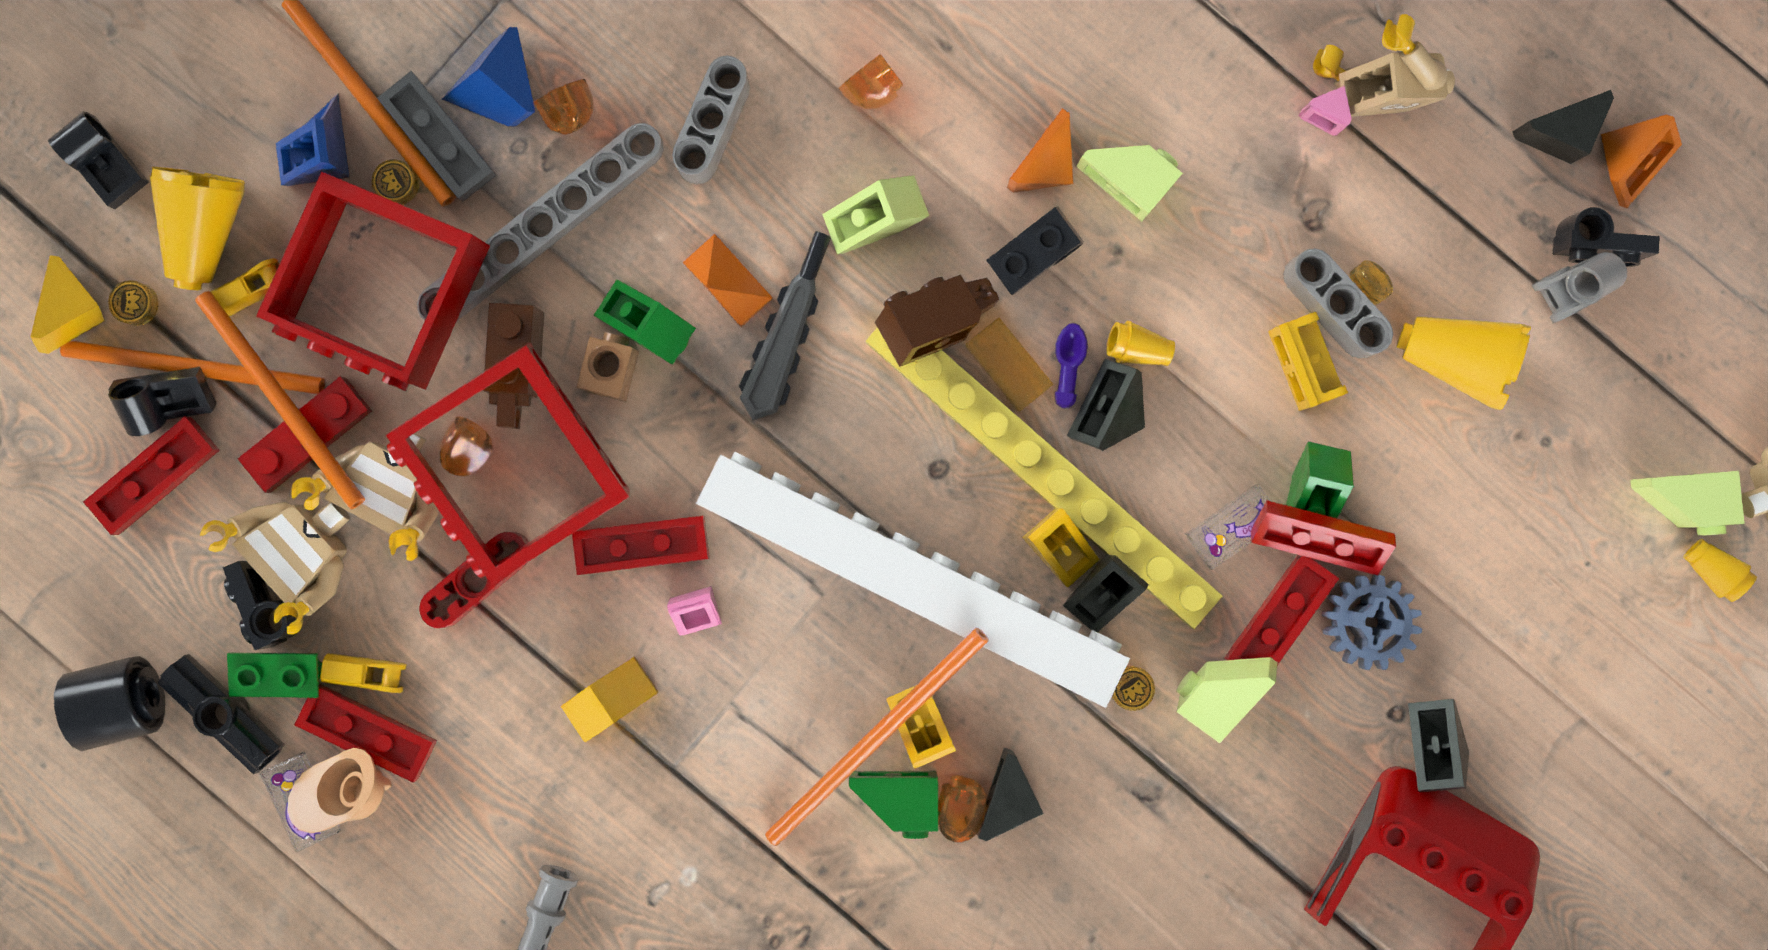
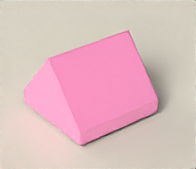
[1299,86,1352,136]
[667,586,722,636]

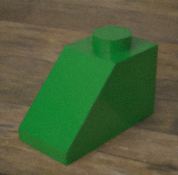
[593,279,696,365]
[1286,441,1354,518]
[849,771,938,839]

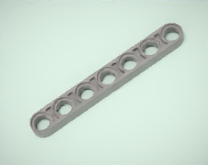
[417,123,664,321]

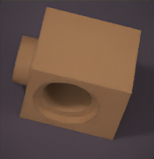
[576,332,639,402]

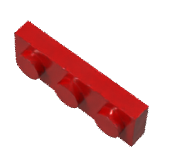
[237,376,372,493]
[83,416,220,535]
[1251,500,1396,576]
[572,515,710,575]
[1224,555,1340,666]
[294,683,437,783]

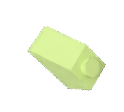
[1076,145,1183,222]
[822,175,929,254]
[1630,471,1745,535]
[1176,657,1278,743]

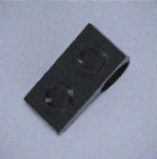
[48,111,149,210]
[986,207,1084,295]
[1552,207,1660,267]
[108,367,216,436]
[222,561,297,650]

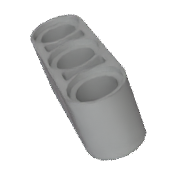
[672,55,750,184]
[1283,248,1393,358]

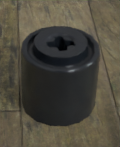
[54,656,166,751]

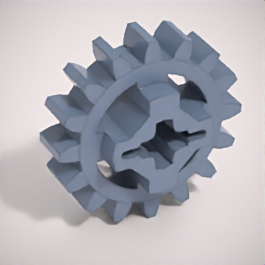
[1322,575,1422,670]

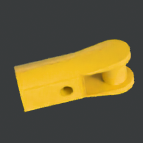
[210,258,279,317]
[320,653,407,693]

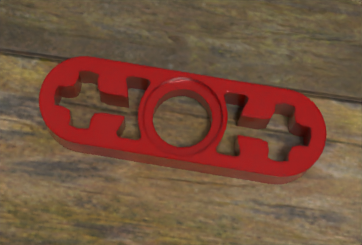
[419,532,529,628]

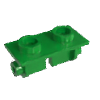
[227,652,322,698]

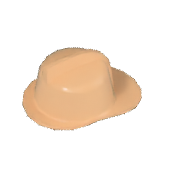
[288,748,392,834]

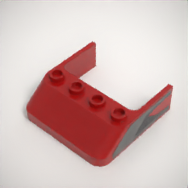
[1304,766,1540,950]

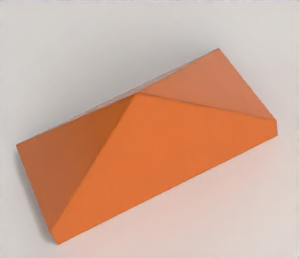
[1007,108,1073,193]
[1601,114,1682,208]
[683,234,773,327]

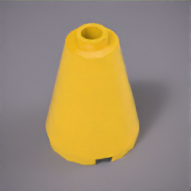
[150,166,245,290]
[1396,317,1531,410]

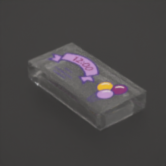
[1185,484,1270,570]
[259,752,341,853]

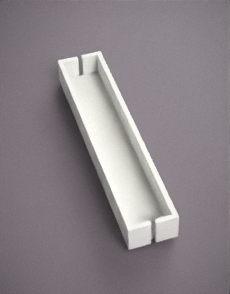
[696,452,1130,708]

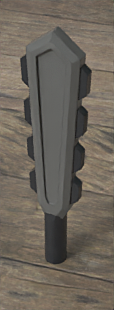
[739,231,831,421]

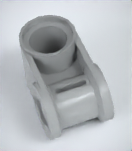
[1532,252,1627,323]

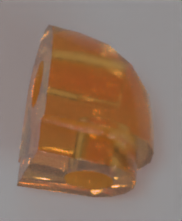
[838,53,904,109]
[533,79,594,135]
[439,416,493,476]
[938,775,988,842]

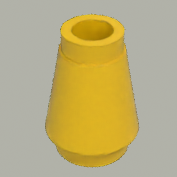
[1107,320,1175,366]
[1683,539,1757,602]

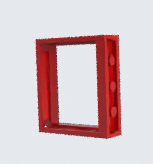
[256,171,490,391]
[385,342,630,585]

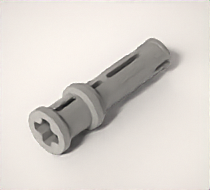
[517,865,579,950]

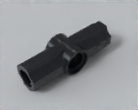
[158,654,285,774]

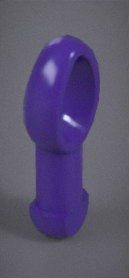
[1054,323,1088,409]

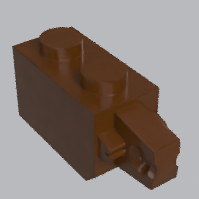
[875,274,999,367]
[483,303,544,429]

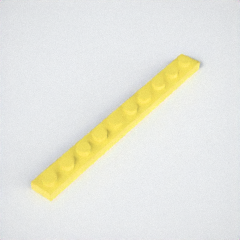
[866,328,1223,629]

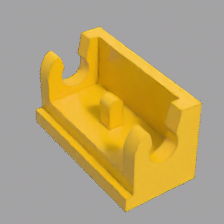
[1268,311,1348,411]

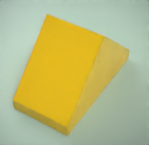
[30,255,105,354]
[1022,508,1100,588]
[561,657,659,742]
[886,685,956,769]

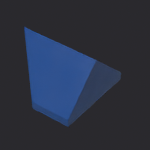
[442,27,536,126]
[275,94,350,186]

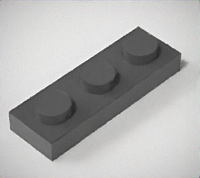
[377,71,496,202]

